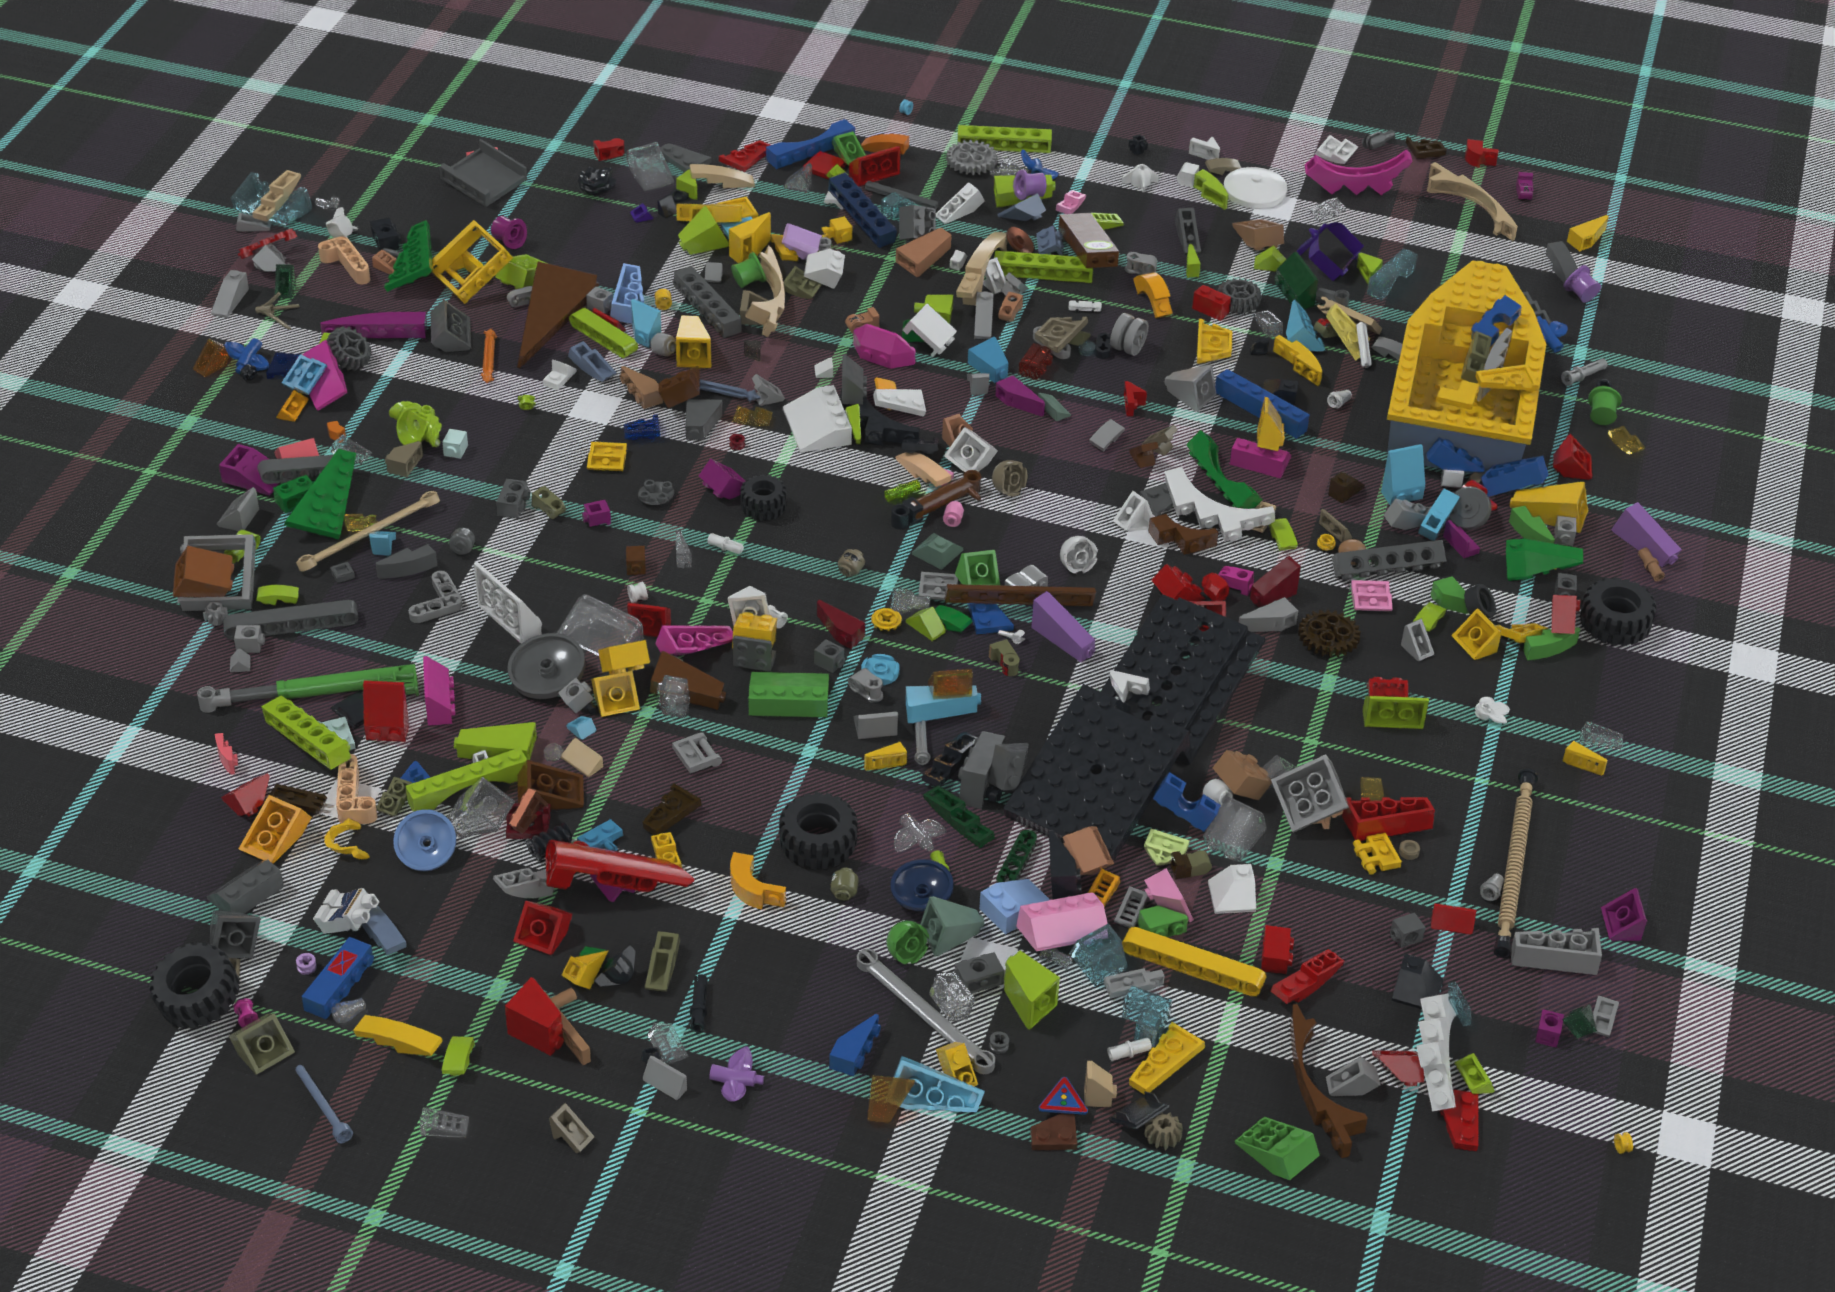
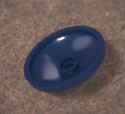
[891,859,953,911]

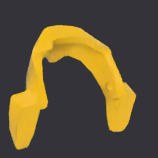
[324,818,370,859]

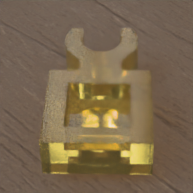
[344,514,378,532]

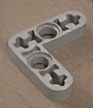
[408,571,463,623]

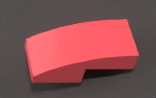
[215,733,238,775]

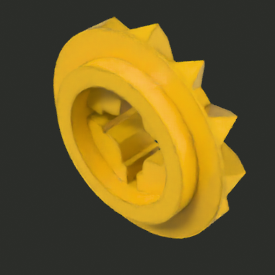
[871,608,902,632]

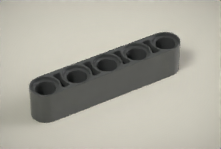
[257,455,333,484]

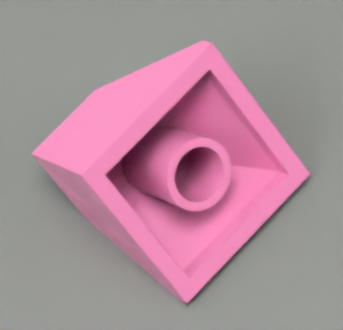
[1144,868,1194,922]

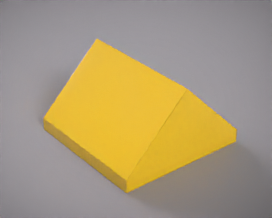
[1451,608,1502,660]

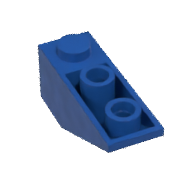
[1426,437,1485,472]
[829,1014,881,1076]

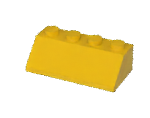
[1257,397,1285,451]

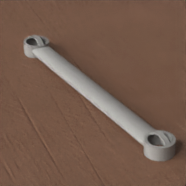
[857,949,995,1074]

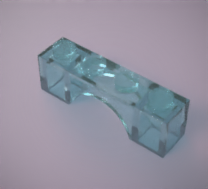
[1367,248,1418,300]

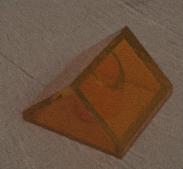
[928,669,973,700]

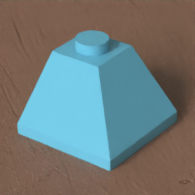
[631,299,661,348]

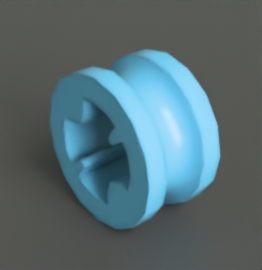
[899,99,913,115]

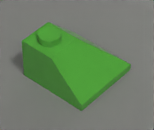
[832,131,866,165]

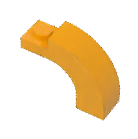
[1133,272,1173,319]
[730,852,786,910]

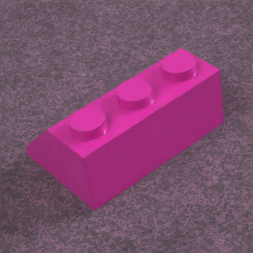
[1230,438,1291,479]
[423,656,455,726]

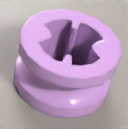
[296,953,317,975]

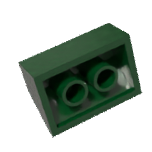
[1274,252,1318,309]

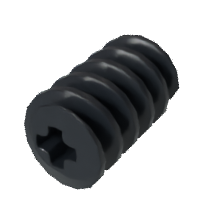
[526,823,572,861]

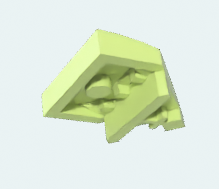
[1144,829,1190,866]

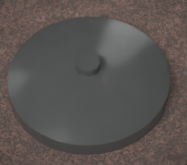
[508,633,586,699]

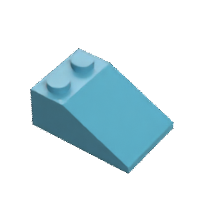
[1381,444,1425,505]

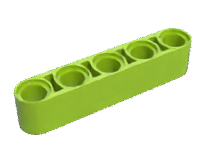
[569,308,638,358]

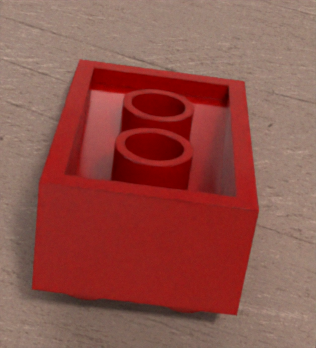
[363,681,409,742]

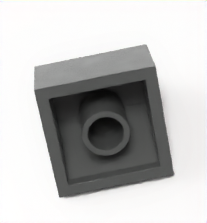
[842,355,867,404]
[989,743,1029,791]

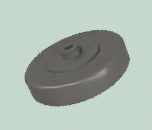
[1449,486,1492,530]

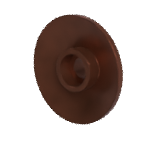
[1006,227,1034,253]

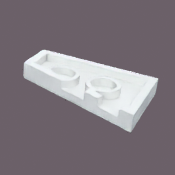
[873,389,926,417]

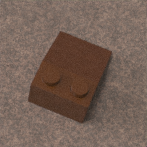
[659,366,700,408]
[517,760,584,810]

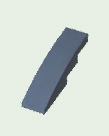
[361,906,407,955]

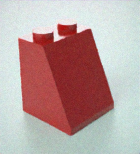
[505,977,564,1056]

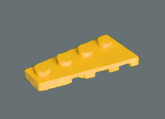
[1129,1022,1205,1095]

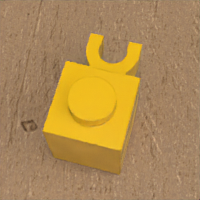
[822,216,852,244]

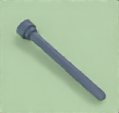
[295,1065,353,1143]

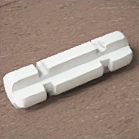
[1069,301,1102,312]

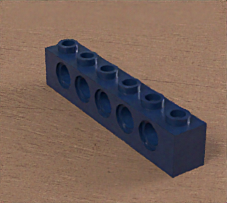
[828,172,897,248]

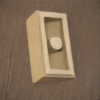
[561,738,603,778]

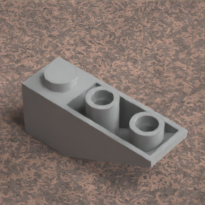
[1384,499,1431,530]
[1239,597,1298,632]

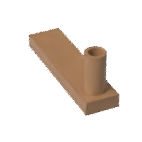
[544,988,591,1065]

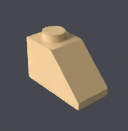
[1084,1061,1117,1107]

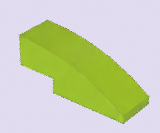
[1193,169,1229,210]

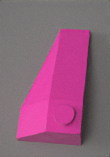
[655,626,733,656]

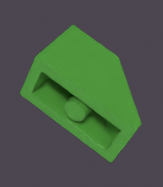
[1431,576,1469,614]

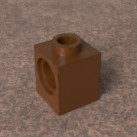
[626,546,646,575]

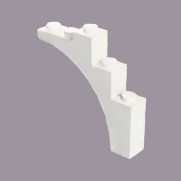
[1164,467,1275,542]
[1416,992,1458,1111]

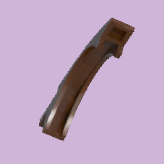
[1290,1004,1368,1158]

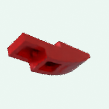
[1271,949,1344,1004]

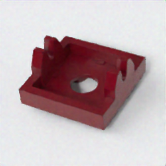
[506,803,551,839]

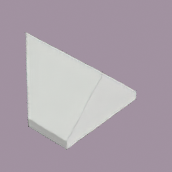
[1113,491,1153,531]

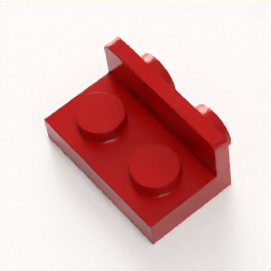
[1367,677,1408,697]

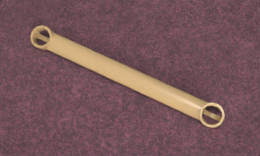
[296,491,440,571]

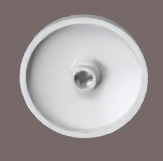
[1224,167,1287,209]

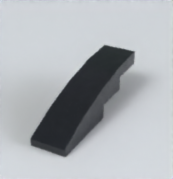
[921,731,978,787]

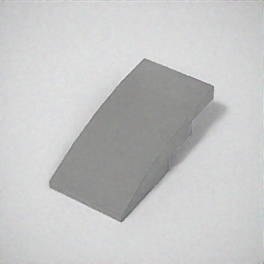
[1477,328,1512,402]

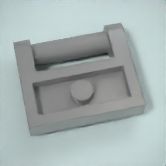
[672,733,722,774]

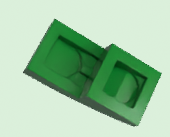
[935,605,972,632]

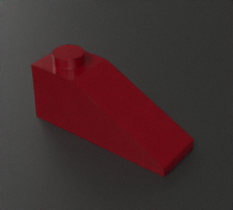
[817,600,865,649]

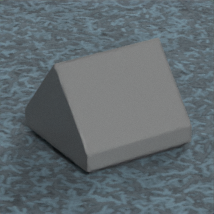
[230,648,251,673]

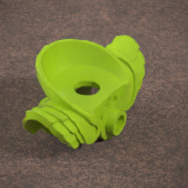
[389,401,442,447]

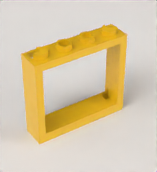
[432,220,513,304]

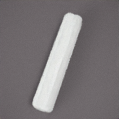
[1356,322,1372,368]

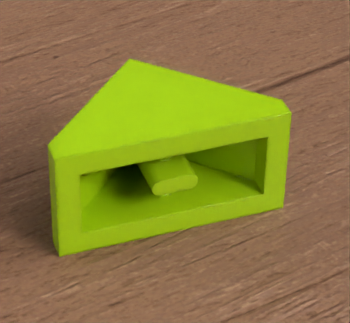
[676,169,697,200]
[1254,245,1286,272]
[1357,253,1383,285]
[906,607,946,641]

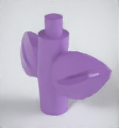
[710,1047,764,1102]

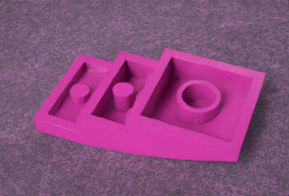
[297,340,347,411]

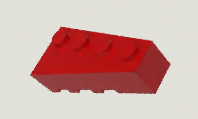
[1342,797,1435,841]

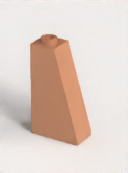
[896,227,952,277]

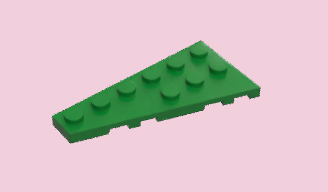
[284,449,356,539]

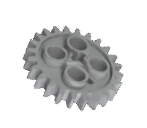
[946,140,997,175]

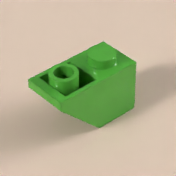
[1138,905,1188,937]

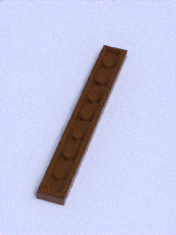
[944,584,1096,606]

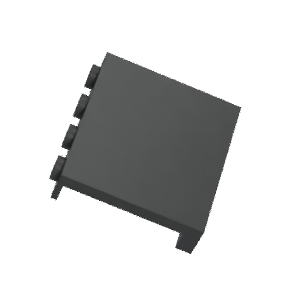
[439,139,527,207]

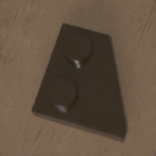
[1405,137,1447,159]

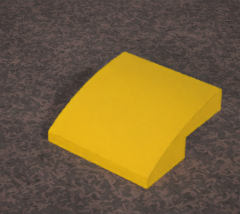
[587,442,627,471]

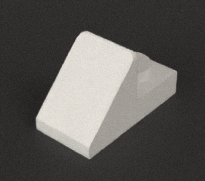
[1189,137,1220,160]
[983,257,1007,294]
[543,359,577,390]
[1110,670,1150,703]

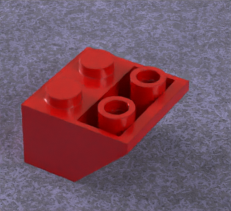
[1151,564,1205,601]

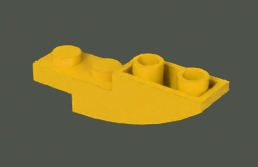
[676,204,742,223]
[1273,335,1323,386]

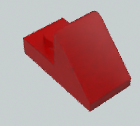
[1124,381,1147,417]

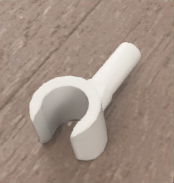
[998,630,1025,644]

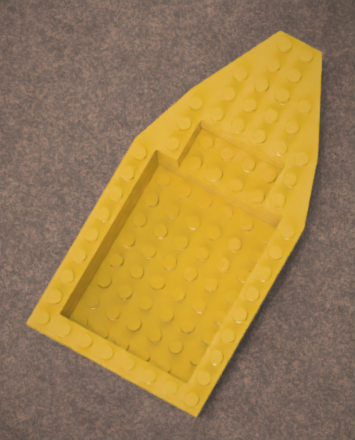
[1387,261,1546,474]

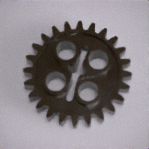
[1298,609,1361,658]

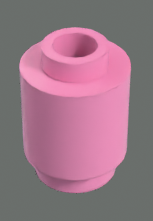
[943,501,964,527]

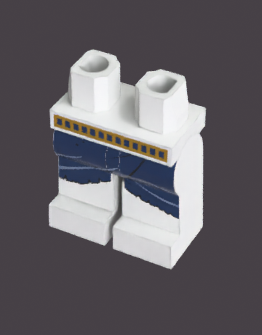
[313,888,379,934]

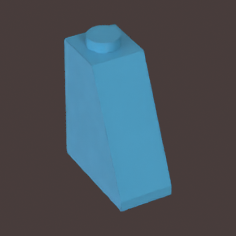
[968,337,1009,383]

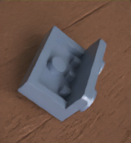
[1036,225,1064,256]

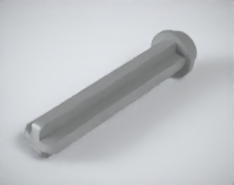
[914,720,930,765]

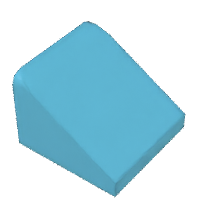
[566,716,596,739]

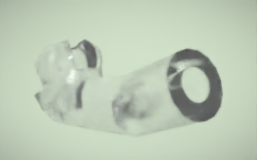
[315,197,340,209]

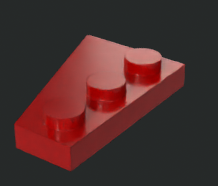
[719,140,770,172]
[1440,1090,1478,1151]

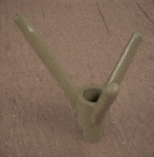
[255,292,300,330]

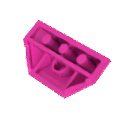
[853,324,916,369]

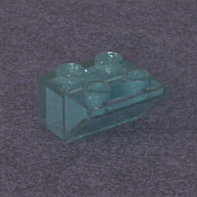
[1069,923,1128,986]

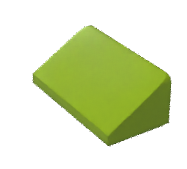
[1454,1053,1495,1094]

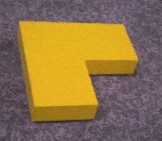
[1436,380,1479,410]

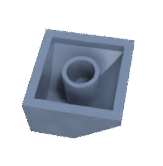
[998,193,1046,221]

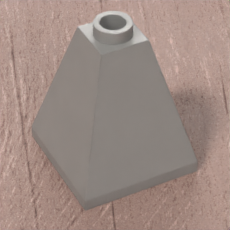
[1164,365,1216,412]

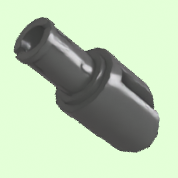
[1361,129,1395,150]

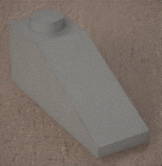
[211,270,249,318]
[974,292,993,339]

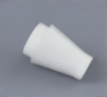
[1327,390,1352,408]

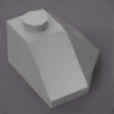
[252,243,293,271]

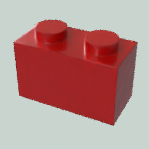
[1192,285,1231,321]
[1261,925,1294,974]

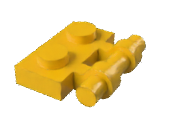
[1353,833,1402,875]

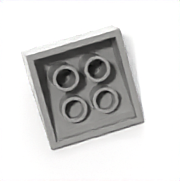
[1271,754,1349,833]

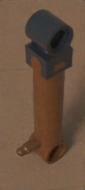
[891,470,981,529]

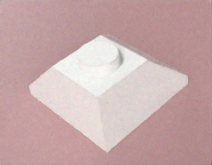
[1208,864,1256,914]

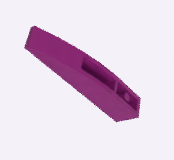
[320,312,427,338]

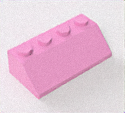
[1016,892,1110,952]

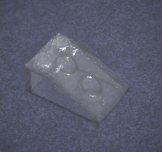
[626,142,675,192]

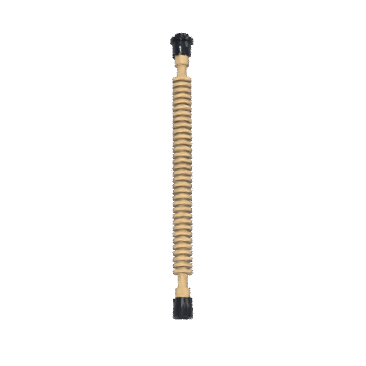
[1493,769,1538,958]

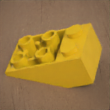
[729,212,771,263]

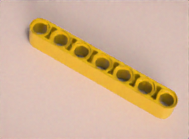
[1121,927,1267,996]

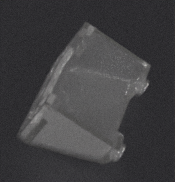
[557,594,643,656]

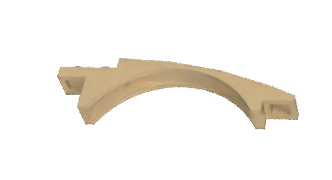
[1427,162,1518,241]
[956,232,1008,306]
[745,246,785,337]

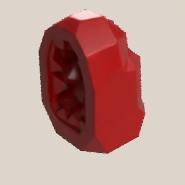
[1201,573,1229,601]

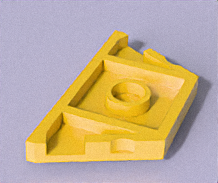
[1197,319,1232,364]

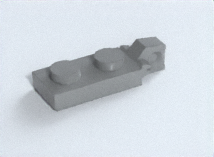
[1103,968,1165,999]

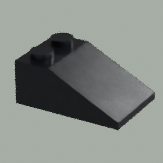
[1049,831,1082,900]

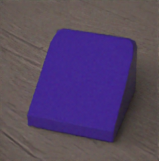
[630,203,653,223]

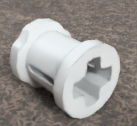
[768,605,788,628]

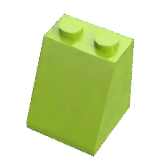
[1004,950,1060,1030]

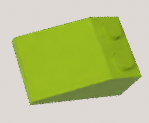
[495,254,548,289]

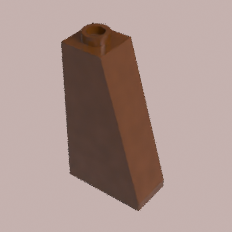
[650,651,727,710]

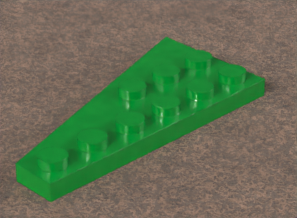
[384,220,433,292]

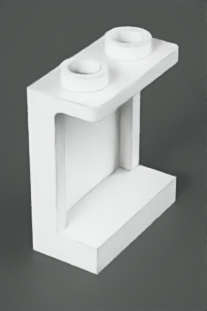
[903,304,957,357]

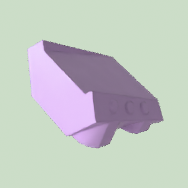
[782,223,822,260]

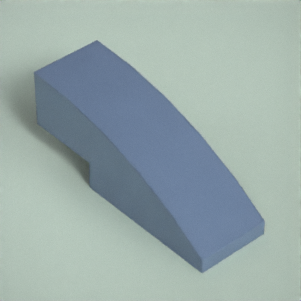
[568,341,617,382]

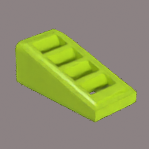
[1091,213,1124,230]
[1186,244,1201,278]
[845,404,861,445]

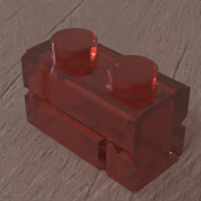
[1018,343,1053,380]

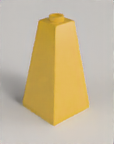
[676,316,711,368]
[1510,482,1588,533]

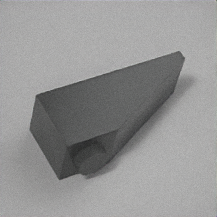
[1174,208,1201,254]

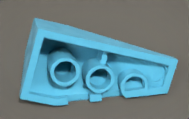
[1286,300,1325,351]
[885,1056,985,1112]

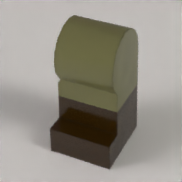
[1170,850,1212,880]

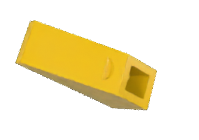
[1567,215,1609,252]

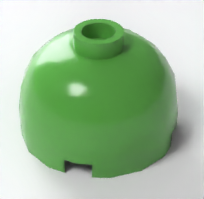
[886,920,929,964]

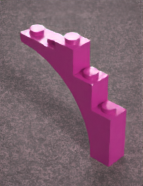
[1304,150,1412,195]

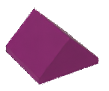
[1601,888,1647,941]

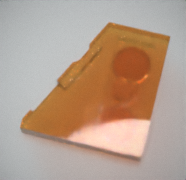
[867,1075,915,1123]

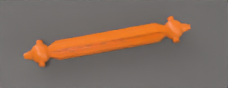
[480,329,497,383]

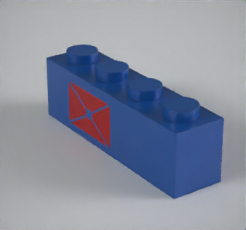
[301,937,374,1019]

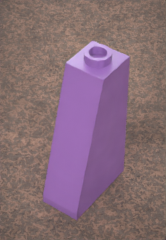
[1611,502,1682,567]
[1032,591,1095,662]

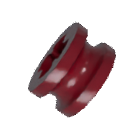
[729,434,745,451]

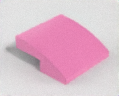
[1351,580,1393,611]

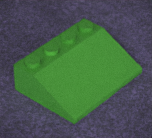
[749,672,829,717]

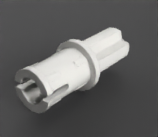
[708,533,744,554]
[1107,1038,1152,1061]

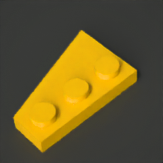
[1475,364,1539,391]

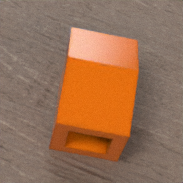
[327,421,346,442]

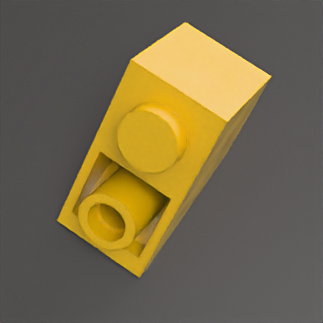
[935,1042,978,1086]

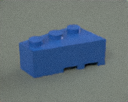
[1481,456,1549,497]

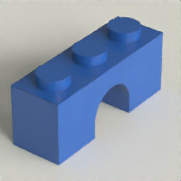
[1471,295,1521,347]
[1153,772,1221,832]

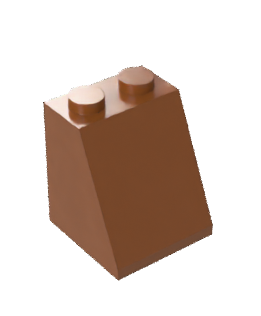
[173,545,234,597]

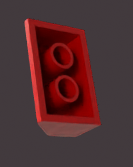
[849,146,901,186]

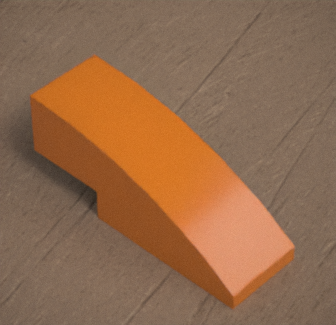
[861,134,909,155]

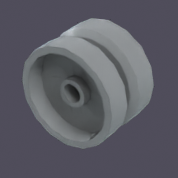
[1110,313,1149,356]

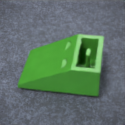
[1235,1117,1320,1180]

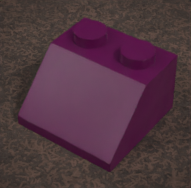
[699,458,746,500]

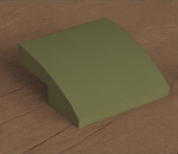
[783,266,822,299]

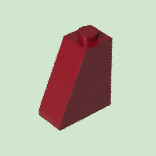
[1250,556,1301,608]

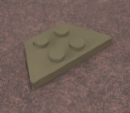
[1035,317,1088,353]

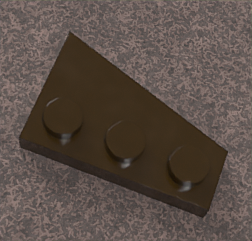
[642,783,702,835]

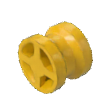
[655,289,672,310]

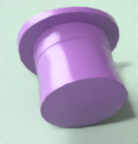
[1013,169,1046,200]
[1563,265,1601,302]

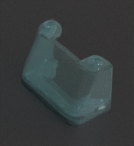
[231,172,312,225]

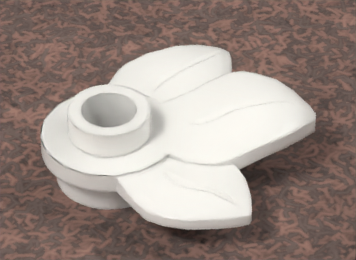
[1475,697,1510,724]

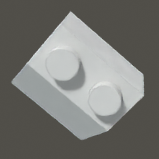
[804,249,845,289]
[944,427,998,472]

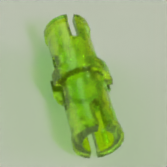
[884,479,921,502]

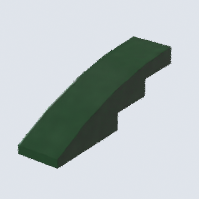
[923,786,995,848]

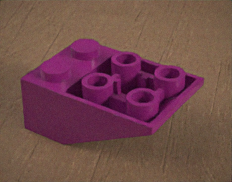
[219,444,280,496]

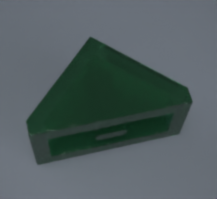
[275,264,296,299]
[1562,1003,1597,1039]

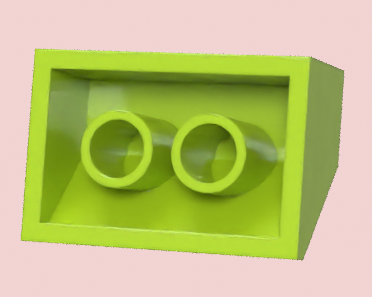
[1363,696,1429,729]

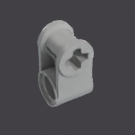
[1125,252,1157,275]
[848,668,883,703]

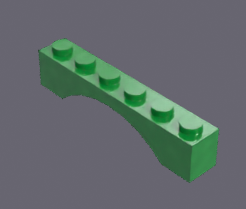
[1186,430,1263,509]

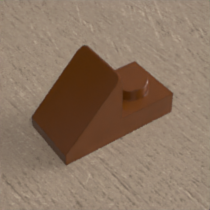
[1129,442,1159,468]

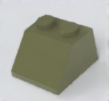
[229,1013,295,1074]

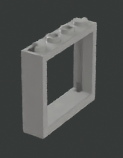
[177,534,256,611]

